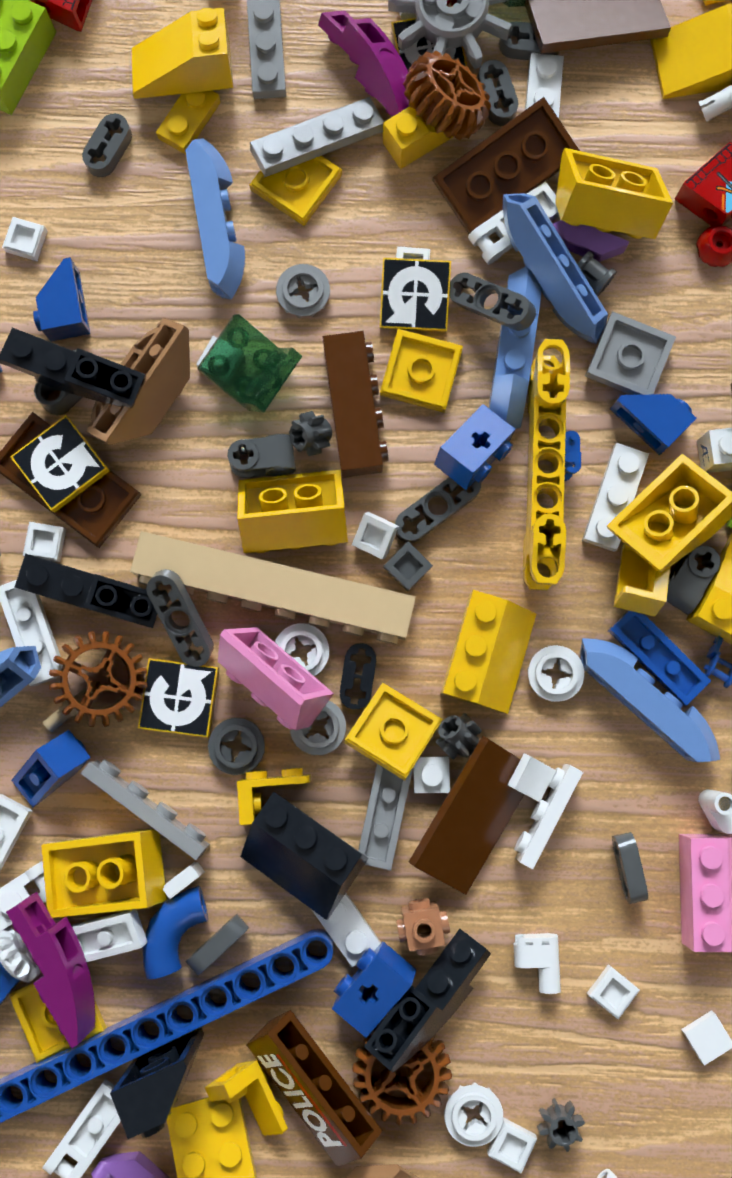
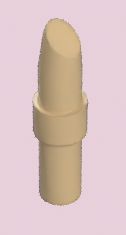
[43,681,100,732]

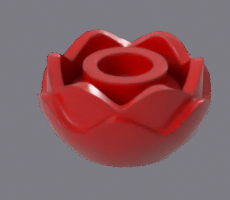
[696,225,732,267]

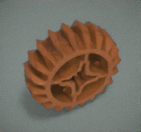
[403,51,492,140]
[49,631,147,727]
[352,1025,452,1126]

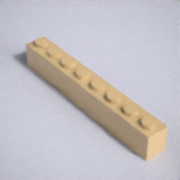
[130,531,416,645]

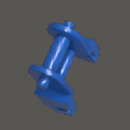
[564,431,582,481]
[703,636,732,688]

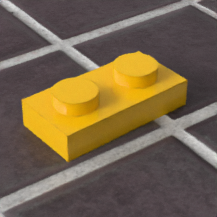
[156,91,221,155]

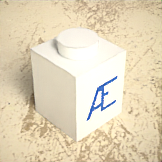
[697,428,732,473]

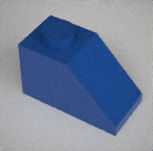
[33,257,90,342]
[610,394,697,456]
[11,730,91,808]

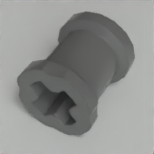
[578,251,617,296]

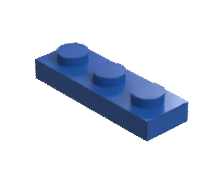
[608,610,711,706]

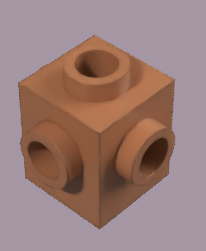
[396,898,450,955]

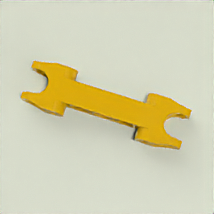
[523,339,570,591]

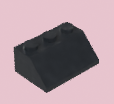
[240,792,369,920]
[110,1027,204,1139]

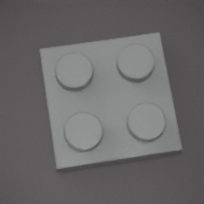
[585,311,676,395]

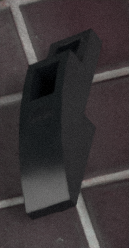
[0,327,146,408]
[14,553,157,628]
[364,929,491,1072]

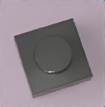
[383,542,433,591]

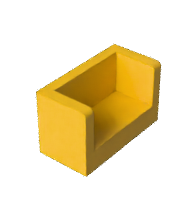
[614,543,671,617]

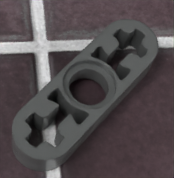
[449,273,536,331]
[395,477,481,543]
[146,569,214,667]

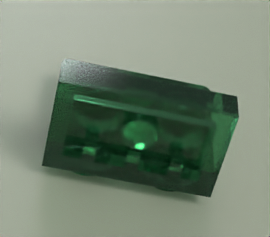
[197,314,302,413]

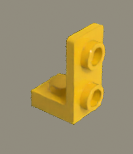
[237,768,311,825]
[204,1060,288,1136]

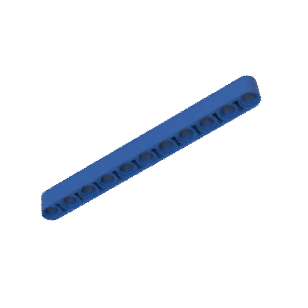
[0,928,334,1123]

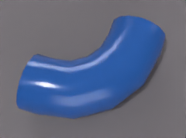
[142,886,208,979]

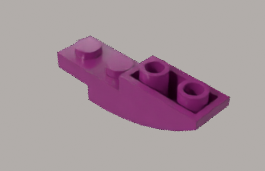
[318,11,410,117]
[6,892,95,1048]

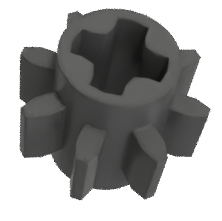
[289,411,332,456]
[436,713,482,760]
[537,1098,585,1152]

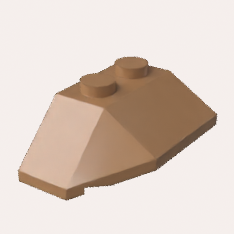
[86,318,190,445]

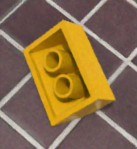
[555,148,673,239]
[237,469,348,553]
[440,590,537,714]

